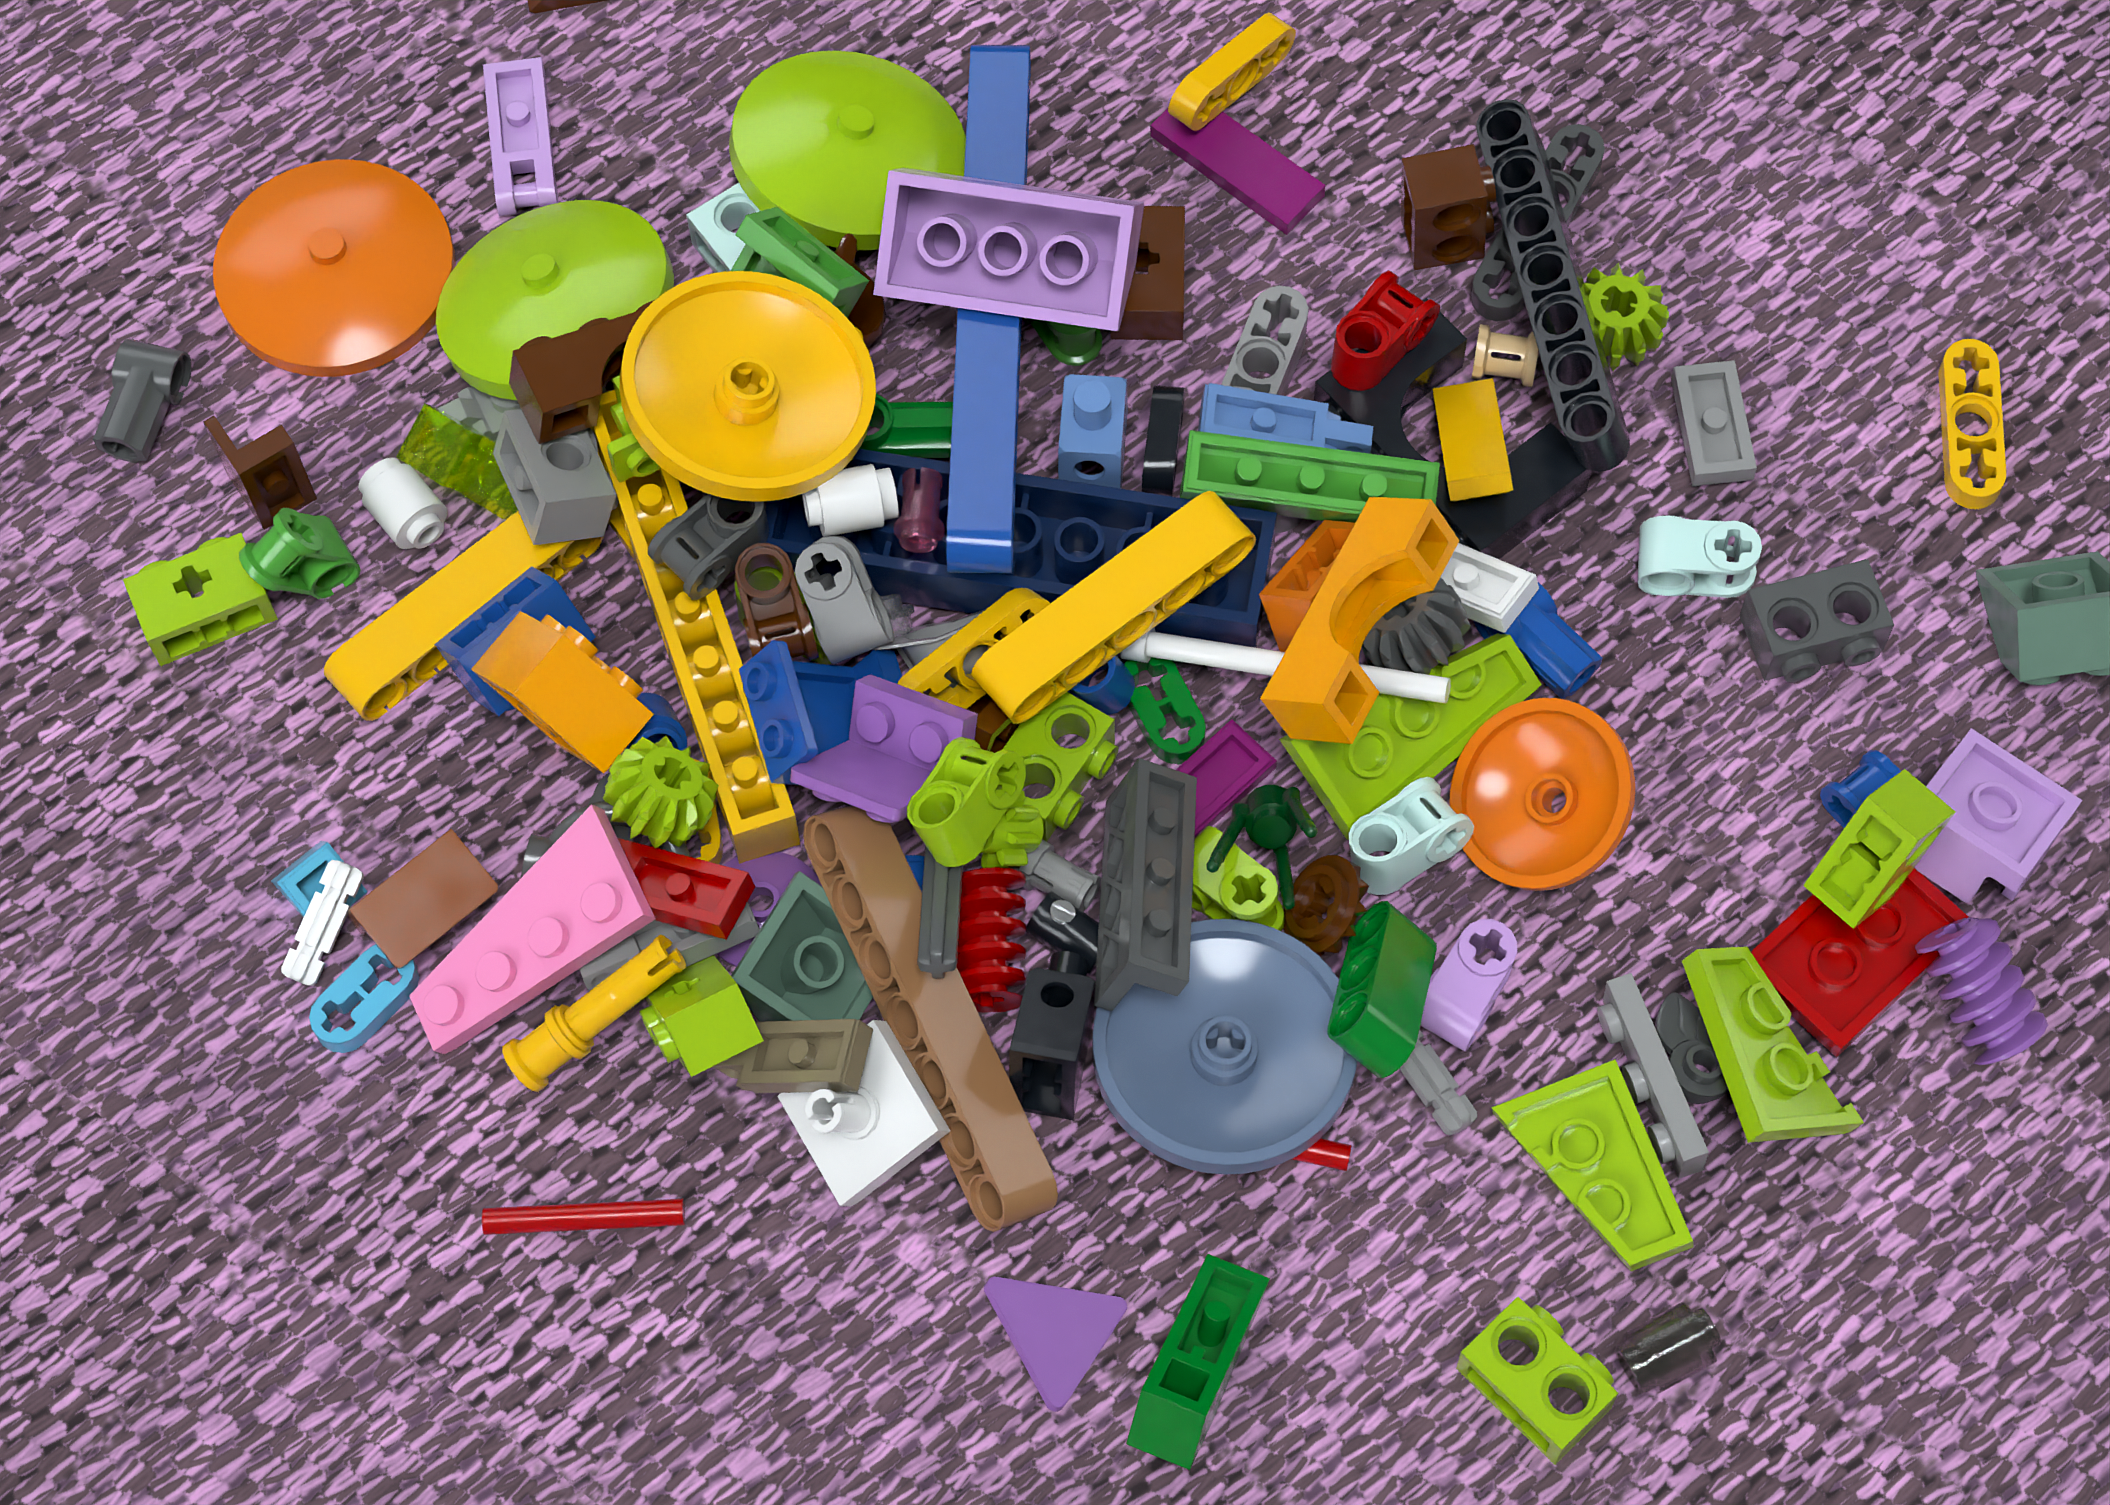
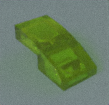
[396,403,518,520]

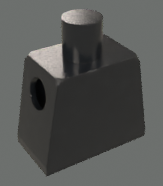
[1009,951,1095,1121]

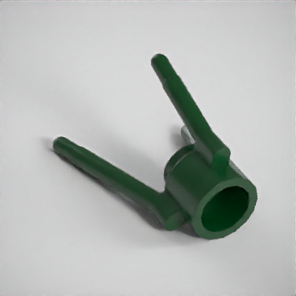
[1206,785,1318,910]

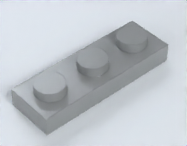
[1597,973,1709,1179]

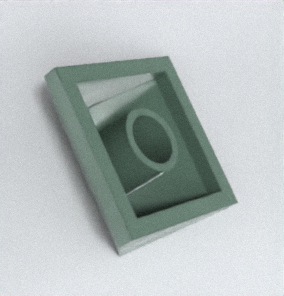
[731,871,873,1022]

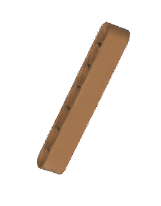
[803,805,1058,1232]

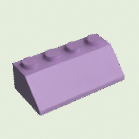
[873,168,1144,331]

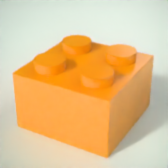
[471,611,654,774]

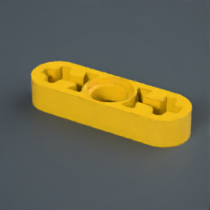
[1168,13,1296,131]
[1938,339,2006,509]
[897,588,1050,709]

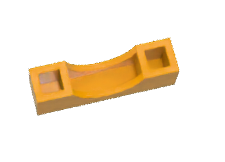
[1260,497,1460,744]

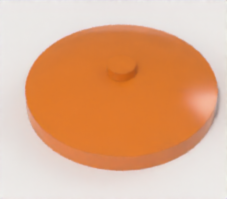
[213,159,456,377]

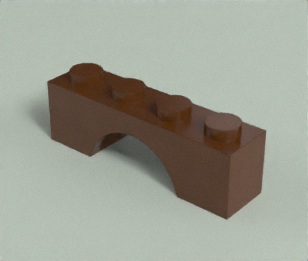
[509,300,654,444]

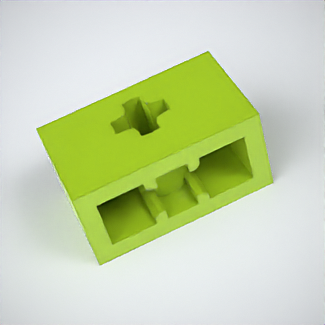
[123,533,278,666]
[639,955,764,1077]

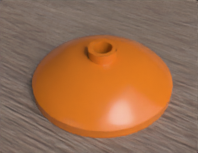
[1450,698,1635,891]

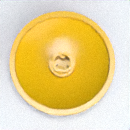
[620,271,876,502]

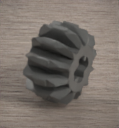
[1363,578,1471,675]

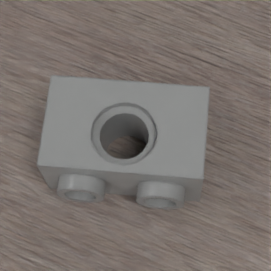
[493,409,618,545]

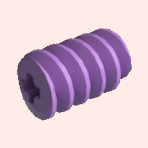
[1915,917,2048,1065]

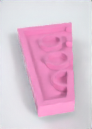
[409,804,656,1054]

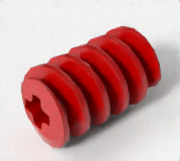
[957,867,1026,1013]

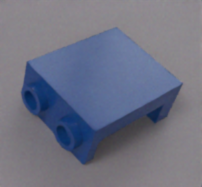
[739,640,902,785]

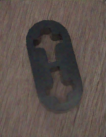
[1142,385,1185,497]

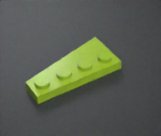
[1279,633,1542,840]

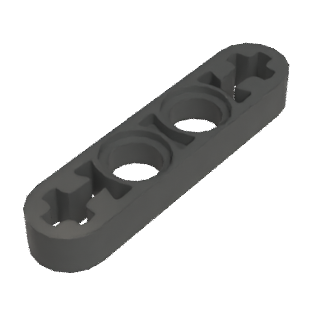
[1471,124,1605,321]

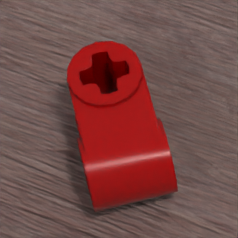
[1331,270,1440,391]

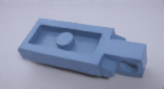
[1198,383,1373,454]

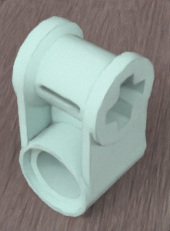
[1638,516,1762,598]
[1349,777,1474,895]

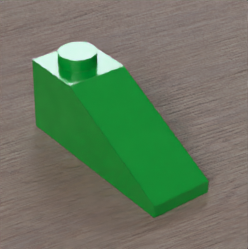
[1126,1254,1270,1470]

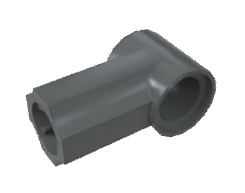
[93,339,191,463]

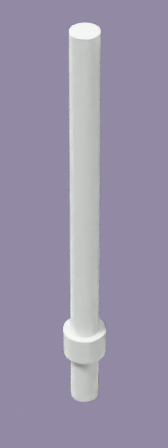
[1120,627,1451,704]

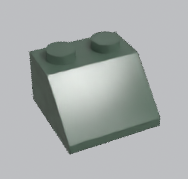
[1976,551,2110,685]

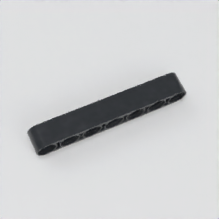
[1476,99,1630,472]

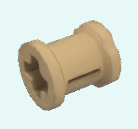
[1471,324,1538,387]

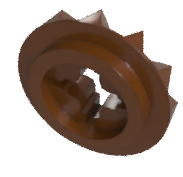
[1284,855,1369,957]

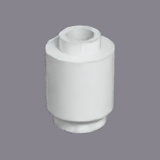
[358,458,447,549]
[802,464,898,537]

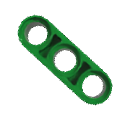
[1327,901,1437,1078]

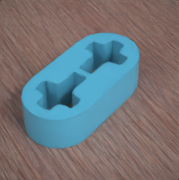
[309,944,419,1053]

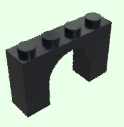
[1314,298,1591,559]

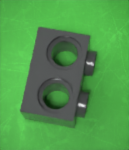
[1739,559,1894,682]

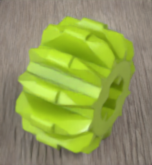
[1569,262,1669,371]
[603,736,719,849]

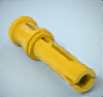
[502,935,686,1092]

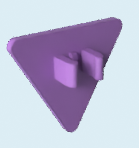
[984,1276,1127,1412]

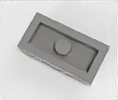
[1671,360,1757,486]

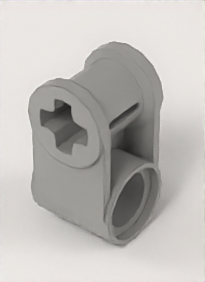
[795,535,894,664]

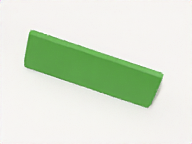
[1180,430,1440,523]

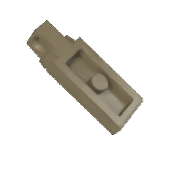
[711,1019,873,1093]

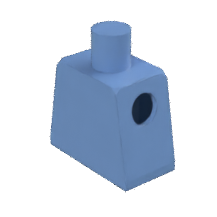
[1058,374,1128,489]

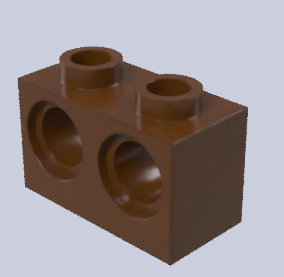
[1401,144,1496,270]

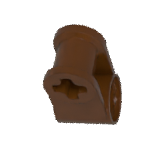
[735,543,819,660]

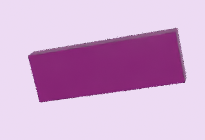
[1150,108,1326,235]

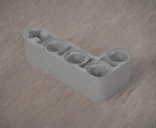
[1221,285,1309,533]

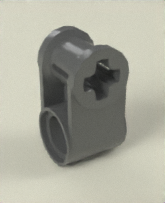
[648,494,769,600]

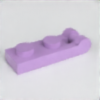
[483,57,559,216]

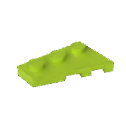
[1682,946,1864,1143]
[1491,1059,1694,1271]

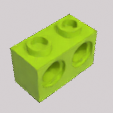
[996,692,1119,842]
[1803,769,1956,929]
[1456,1297,1619,1465]

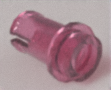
[894,467,945,553]

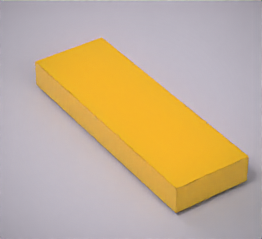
[1433,378,1513,501]

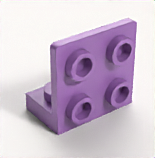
[790,674,978,823]

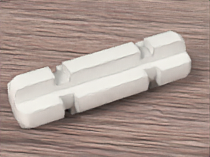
[281,860,364,986]

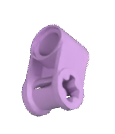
[1420,919,1517,1052]

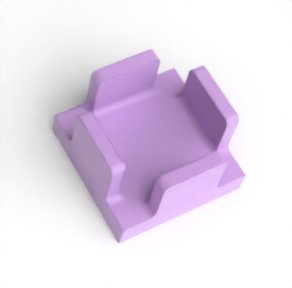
[1915,728,2082,903]

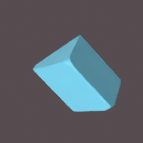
[271,841,368,918]

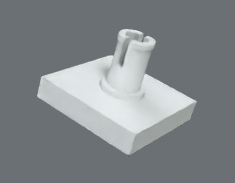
[777,1020,951,1207]

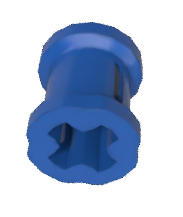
[1820,750,1901,828]

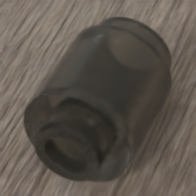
[1614,1302,1722,1395]

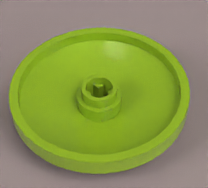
[729,51,966,250]
[436,200,674,400]

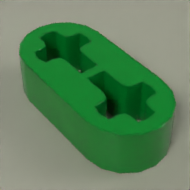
[1124,657,1206,765]

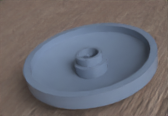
[1092,919,1357,1175]

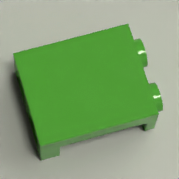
[731,207,869,318]

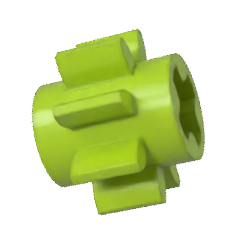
[980,789,1044,868]

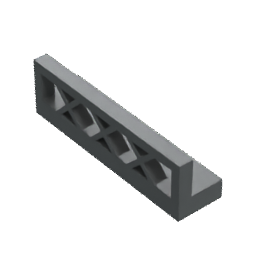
[1094,758,1197,1011]

